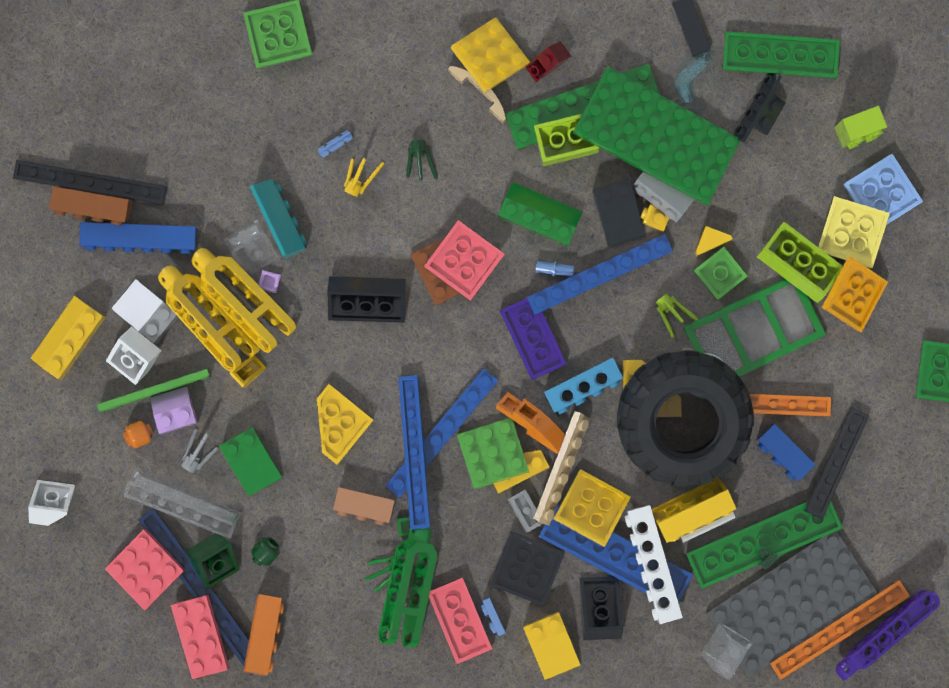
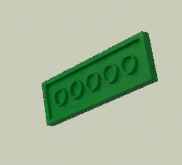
[722,31,840,79]

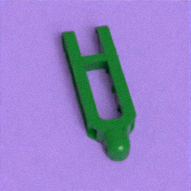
[378,528,438,648]

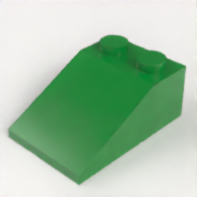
[219,427,283,496]

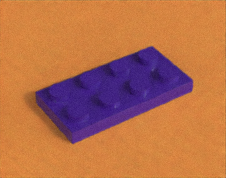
[500,298,566,380]

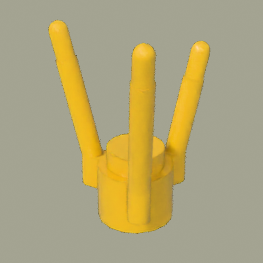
[344,158,384,197]

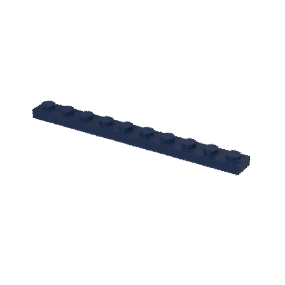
[138,508,253,676]

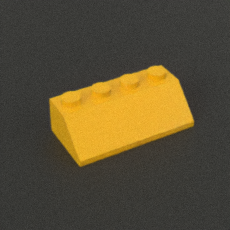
[31,295,106,380]
[651,477,736,543]

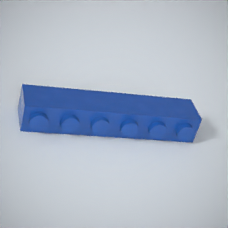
[79,222,198,254]

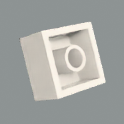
[106,327,162,385]

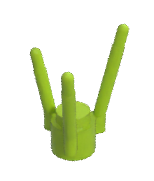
[656,293,699,338]

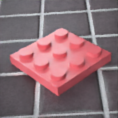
[424,220,505,301]
[105,528,185,610]

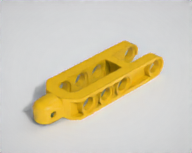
[192,248,296,353]
[158,265,260,372]

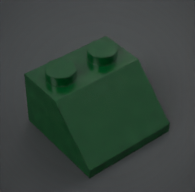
[186,531,240,589]

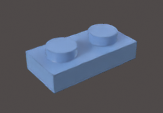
[481,597,506,636]

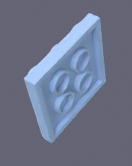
[843,154,923,225]

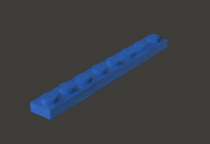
[527,234,673,315]
[385,369,499,498]
[398,375,431,530]

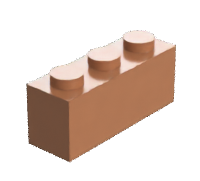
[333,487,395,526]

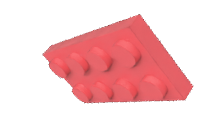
[429,577,492,664]
[171,595,230,679]

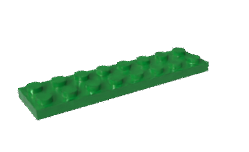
[505,64,659,150]
[686,500,843,589]

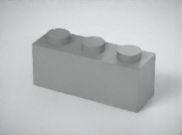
[632,172,695,223]

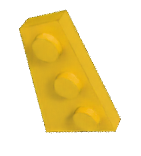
[494,450,549,494]

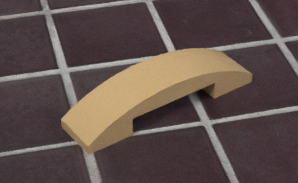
[448,66,506,124]

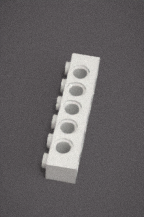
[625,505,682,624]

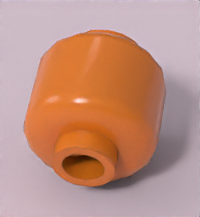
[123,421,153,449]

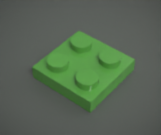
[694,247,748,300]

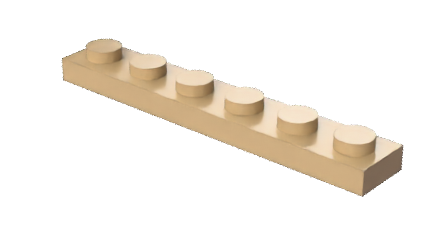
[533,411,590,526]

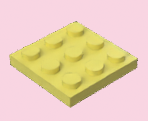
[818,196,890,268]

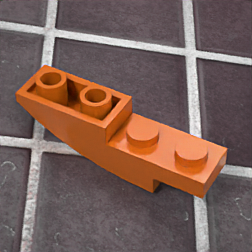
[496,392,565,454]

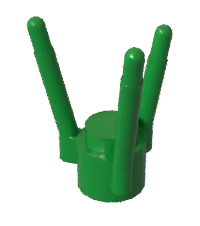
[364,554,404,592]

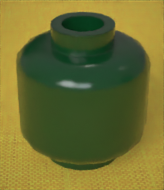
[251,537,280,566]

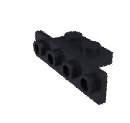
[734,73,786,142]

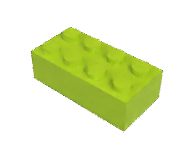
[757,222,843,303]

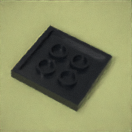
[490,531,565,607]

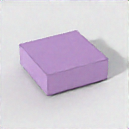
[259,270,281,294]

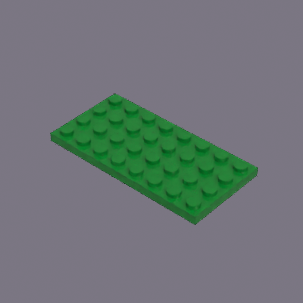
[573,66,740,206]

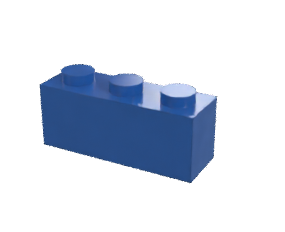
[757,424,815,481]

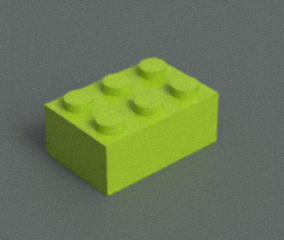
[834,106,887,150]

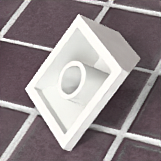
[28,480,75,526]

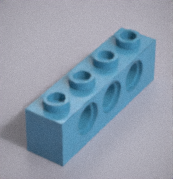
[544,358,623,415]

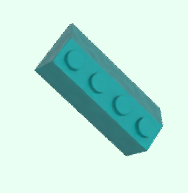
[250,179,307,259]

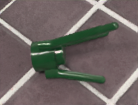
[406,140,438,181]

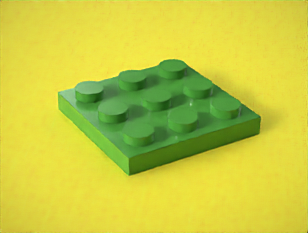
[243,0,312,69]
[457,418,529,490]

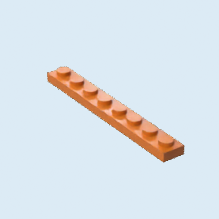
[770,580,910,680]

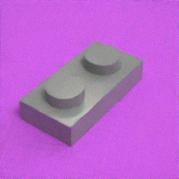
[507,490,542,533]

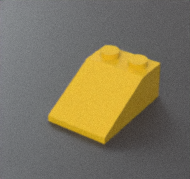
[523,612,580,680]

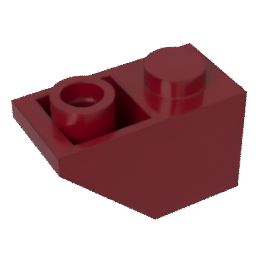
[525,41,571,82]

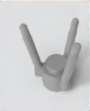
[181,428,218,473]

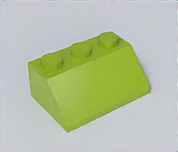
[534,114,599,167]

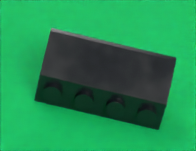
[327,276,406,323]

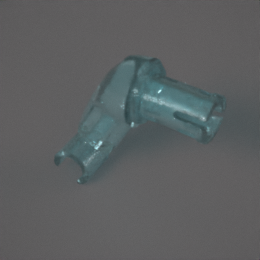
[674,52,713,104]

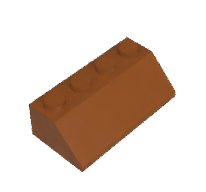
[49,186,135,226]

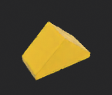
[695,226,733,256]
[229,355,266,388]

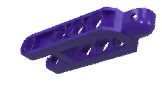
[835,590,940,681]

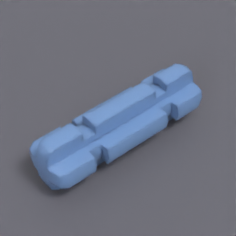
[318,130,353,158]

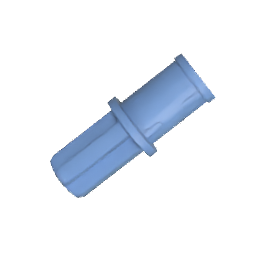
[536,260,574,277]

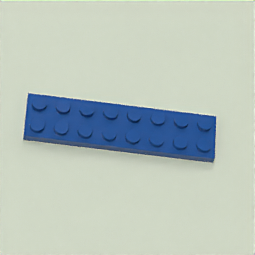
[538,504,693,605]

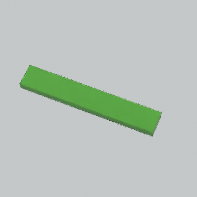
[97,369,211,412]

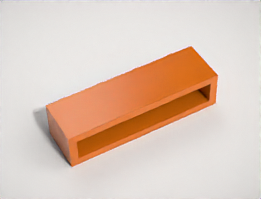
[243,594,284,676]

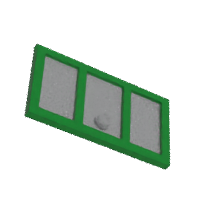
[683,279,826,377]

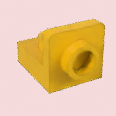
[640,204,669,232]

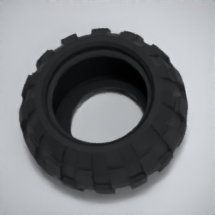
[617,350,754,487]

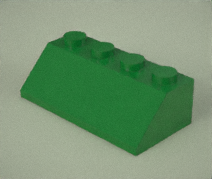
[498,182,583,247]

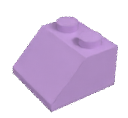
[151,386,199,434]

